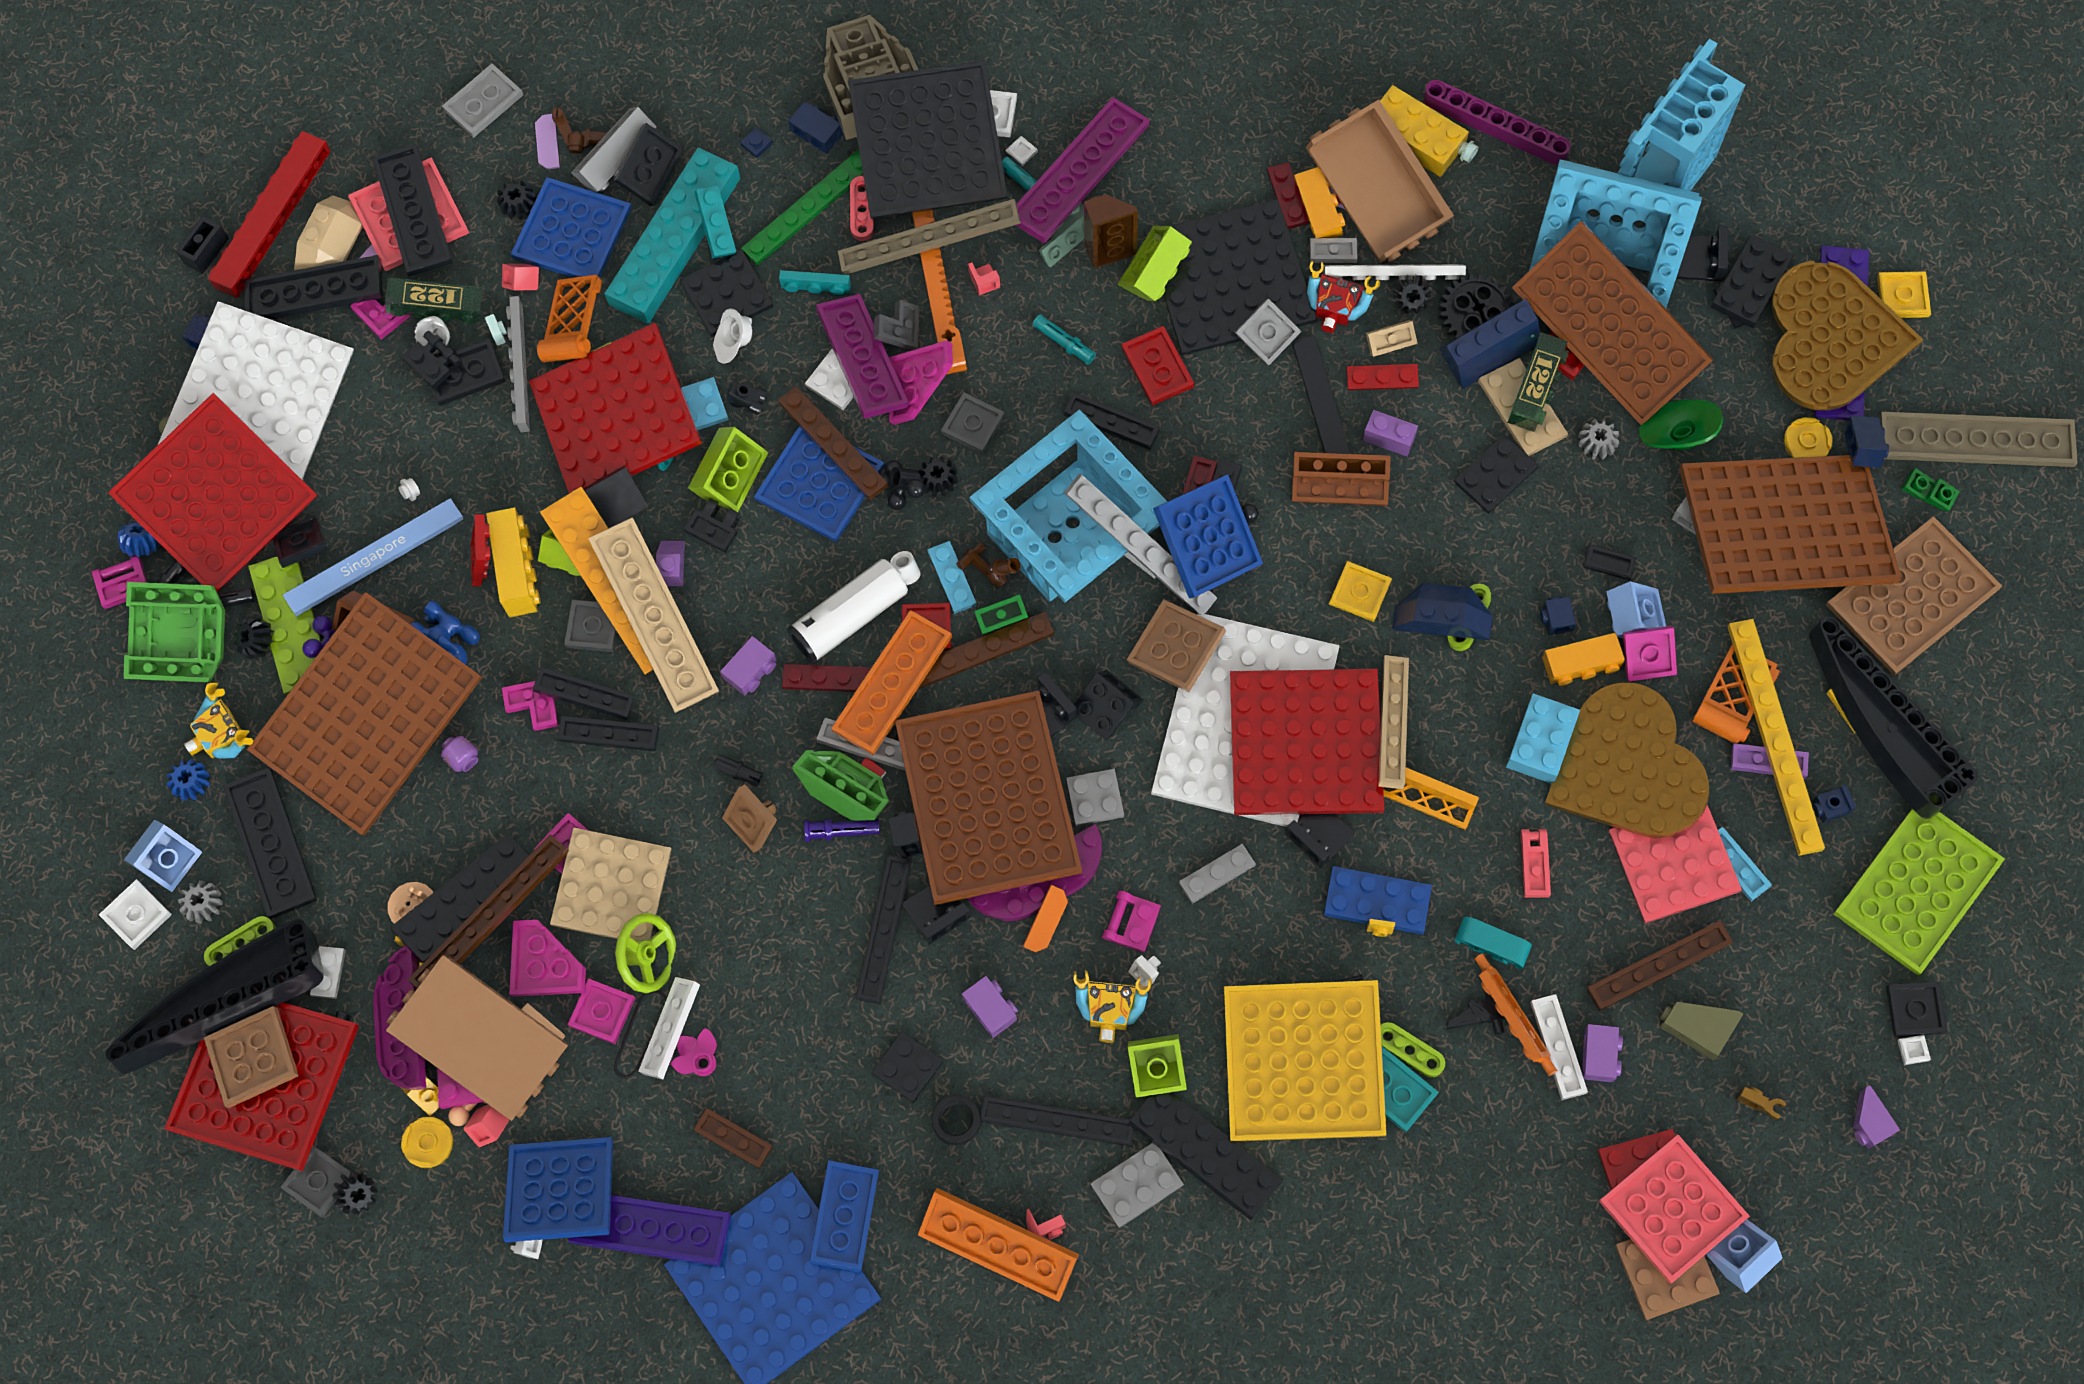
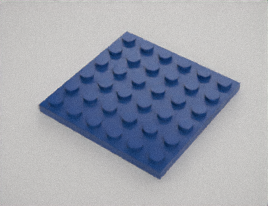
[664,1172,882,1384]

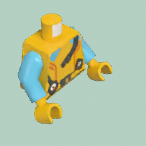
[184,683,253,759]
[1073,970,1152,1043]

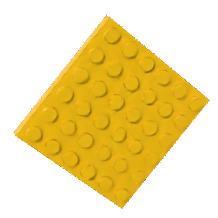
[1224,980,1386,1141]

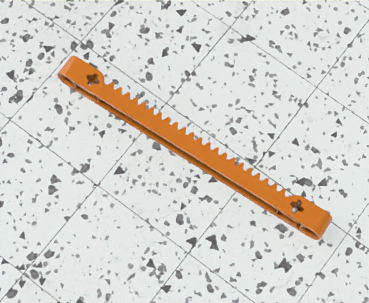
[912,210,967,375]

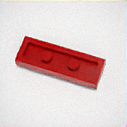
[1346,364,1419,390]

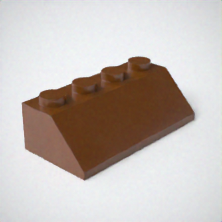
[1084,194,1138,269]

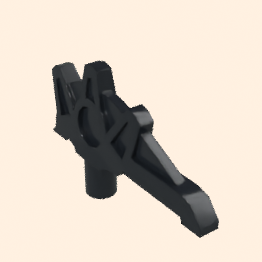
[1447,992,1514,1035]

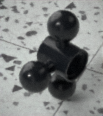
[884,460,925,510]

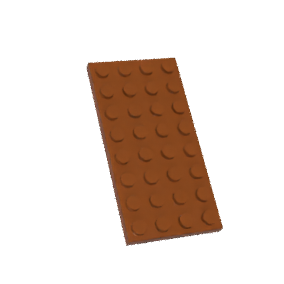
[1512,221,1714,425]

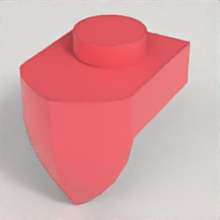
[1026,1209,1066,1240]

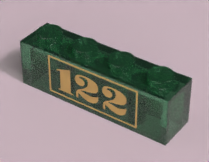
[385,278,483,324]
[1507,332,1569,432]

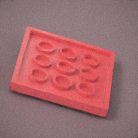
[348,157,469,271]
[1609,805,1742,923]
[1599,1135,1750,1284]

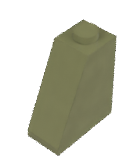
[1659,1002,1743,1061]

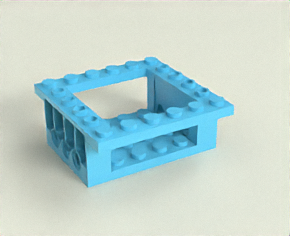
[1618,39,1745,191]
[1529,159,1702,308]
[970,409,1167,603]

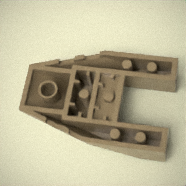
[823,15,918,140]

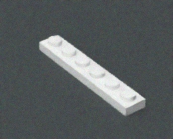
[1323,264,1466,280]

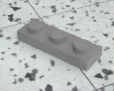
[1179,844,1256,904]

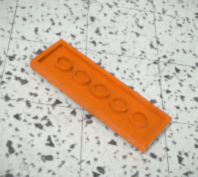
[831,610,952,755]
[918,1188,1079,1302]

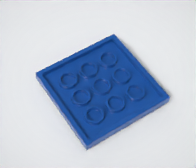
[511,177,632,278]
[754,426,885,543]
[1153,475,1263,599]
[503,1137,613,1242]

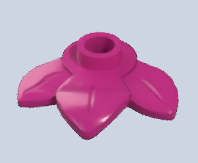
[671,1028,717,1076]

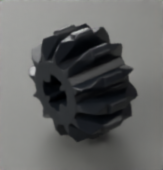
[497,179,537,220]
[1392,274,1432,314]
[918,456,958,497]
[233,617,274,658]
[332,1170,378,1215]

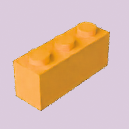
[1294,167,1345,238]
[1542,633,1625,686]

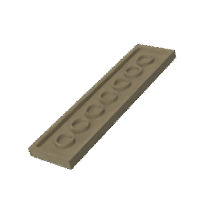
[1879,412,2077,467]

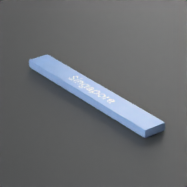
[283,498,463,617]

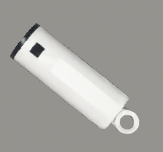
[787,551,920,663]

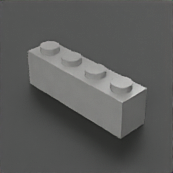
[571,107,656,192]

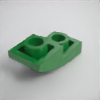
[1901,468,1960,512]

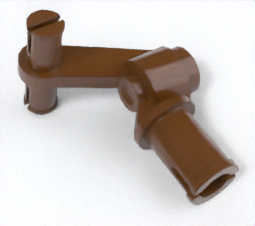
[552,108,608,153]
[956,543,1021,588]

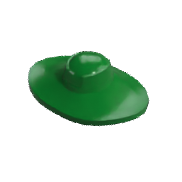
[1639,399,1723,450]

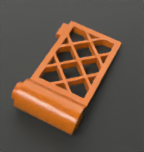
[537,275,602,363]
[1692,643,1780,744]

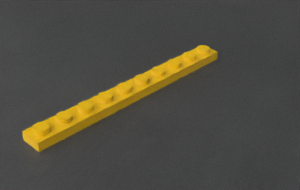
[1728,619,1825,856]

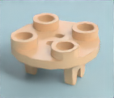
[388,882,434,924]

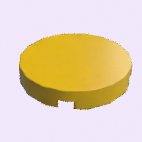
[1784,417,1833,458]
[401,1117,453,1168]

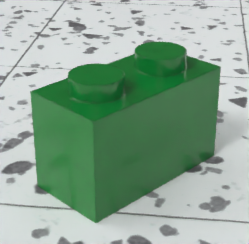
[974,595,1028,634]

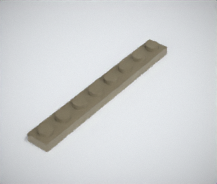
[838,199,1021,275]

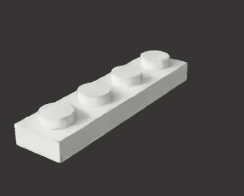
[638,977,700,1079]
[1530,994,1588,1100]

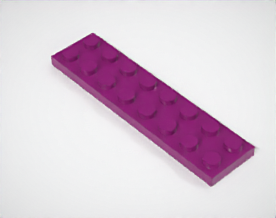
[1016,97,1150,244]

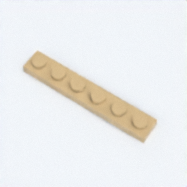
[1378,655,1409,789]

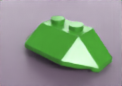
[792,750,889,821]

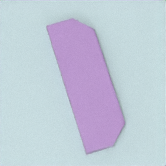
[535,114,560,170]

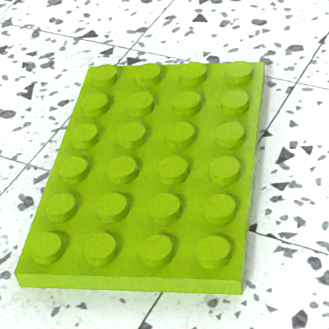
[1834,809,2005,976]

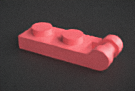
[1520,829,1551,898]

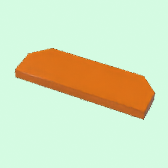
[1023,884,1068,952]

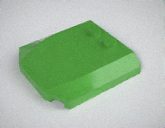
[124,582,225,682]

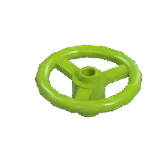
[615,912,676,993]

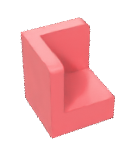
[968,262,1000,295]
[502,263,539,291]
[463,1105,509,1147]

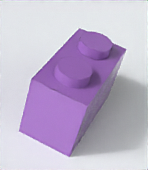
[1363,410,1418,457]
[720,636,777,696]
[962,976,1018,1038]
[1582,1024,1623,1082]

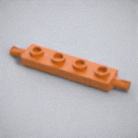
[1474,954,1558,1076]

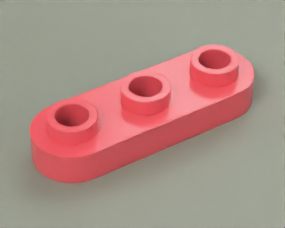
[850,176,874,241]

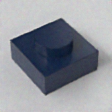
[740,127,773,158]

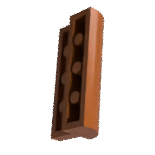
[1292,452,1391,506]

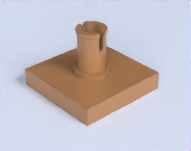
[722,785,777,853]

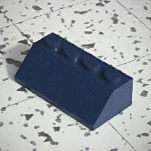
[1439,299,1542,389]

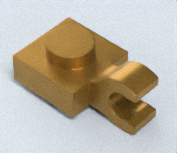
[1736,1087,1786,1120]

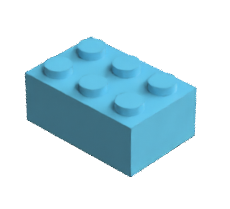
[1506,693,1580,784]

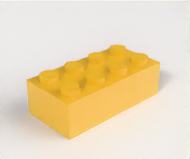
[1380,85,1469,177]
[486,508,541,617]

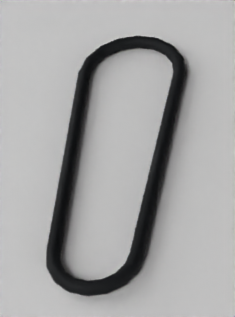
[614,990,667,1079]

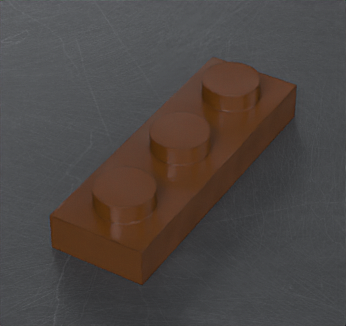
[693,1108,773,1169]

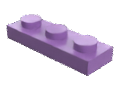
[1730,743,1809,779]

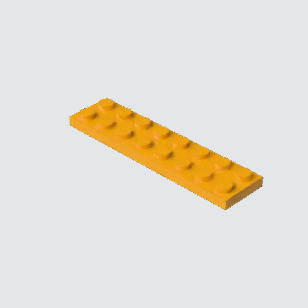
[540,487,653,675]

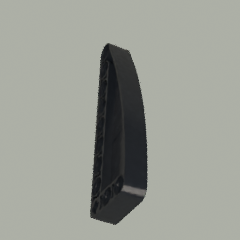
[1809,616,1978,819]
[105,919,324,1074]

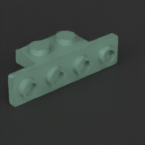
[1039,194,1105,267]

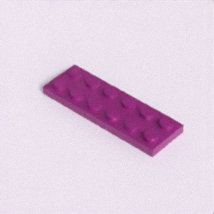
[816,294,908,419]

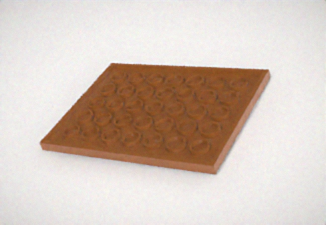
[895,691,1082,905]

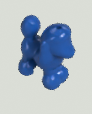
[411,600,480,664]

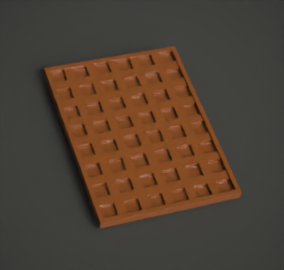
[1679,455,1902,594]
[247,592,482,836]

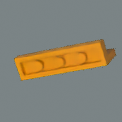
[1384,767,1479,830]

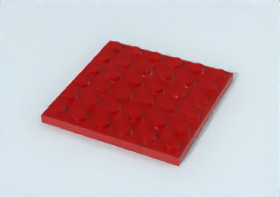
[529,323,702,494]
[108,393,318,593]
[1230,669,1384,815]
[164,1003,359,1172]

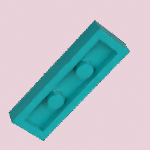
[694,185,736,258]
[779,270,851,295]

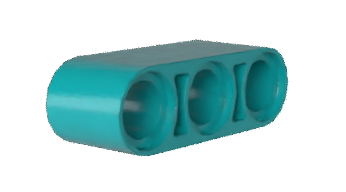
[1454,917,1532,969]

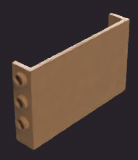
[1306,100,1454,263]
[386,954,568,1121]

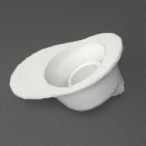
[713,308,752,364]

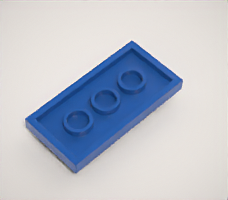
[1324,866,1432,935]
[809,1160,879,1273]

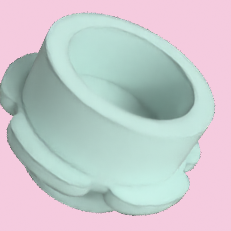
[1458,141,1479,163]

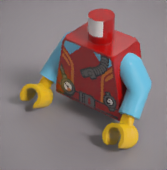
[1307,261,1380,333]

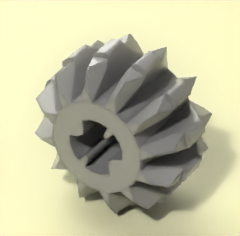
[1578,419,1619,460]
[178,880,223,924]

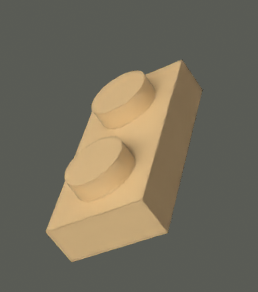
[1366,320,1418,357]

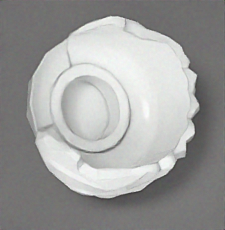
[414,316,450,354]

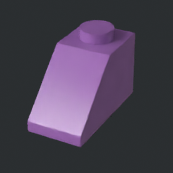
[656,541,685,586]
[1853,1086,1900,1149]

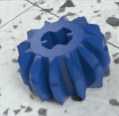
[117,521,160,558]
[167,759,210,801]

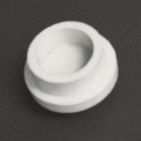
[399,478,420,501]

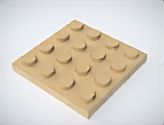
[550,828,672,940]

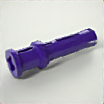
[804,818,880,842]

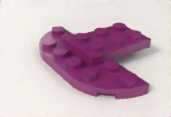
[966,824,1102,921]
[373,946,426,1090]

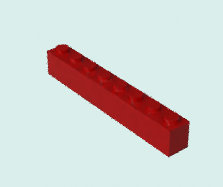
[208,131,331,298]

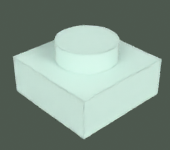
[485,314,507,346]

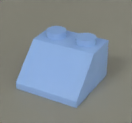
[1606,581,1666,638]
[124,820,202,892]
[1706,1219,1782,1293]

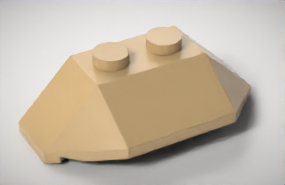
[294,196,363,271]

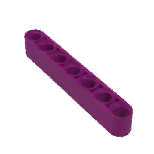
[1424,80,1571,165]

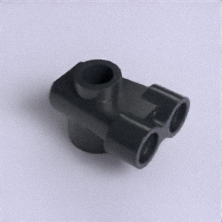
[726,381,767,415]

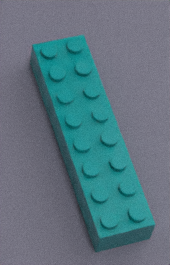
[604,148,741,324]

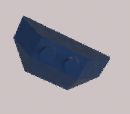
[1392,583,1493,640]

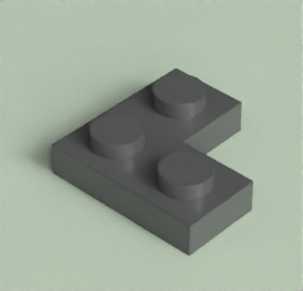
[874,300,919,351]

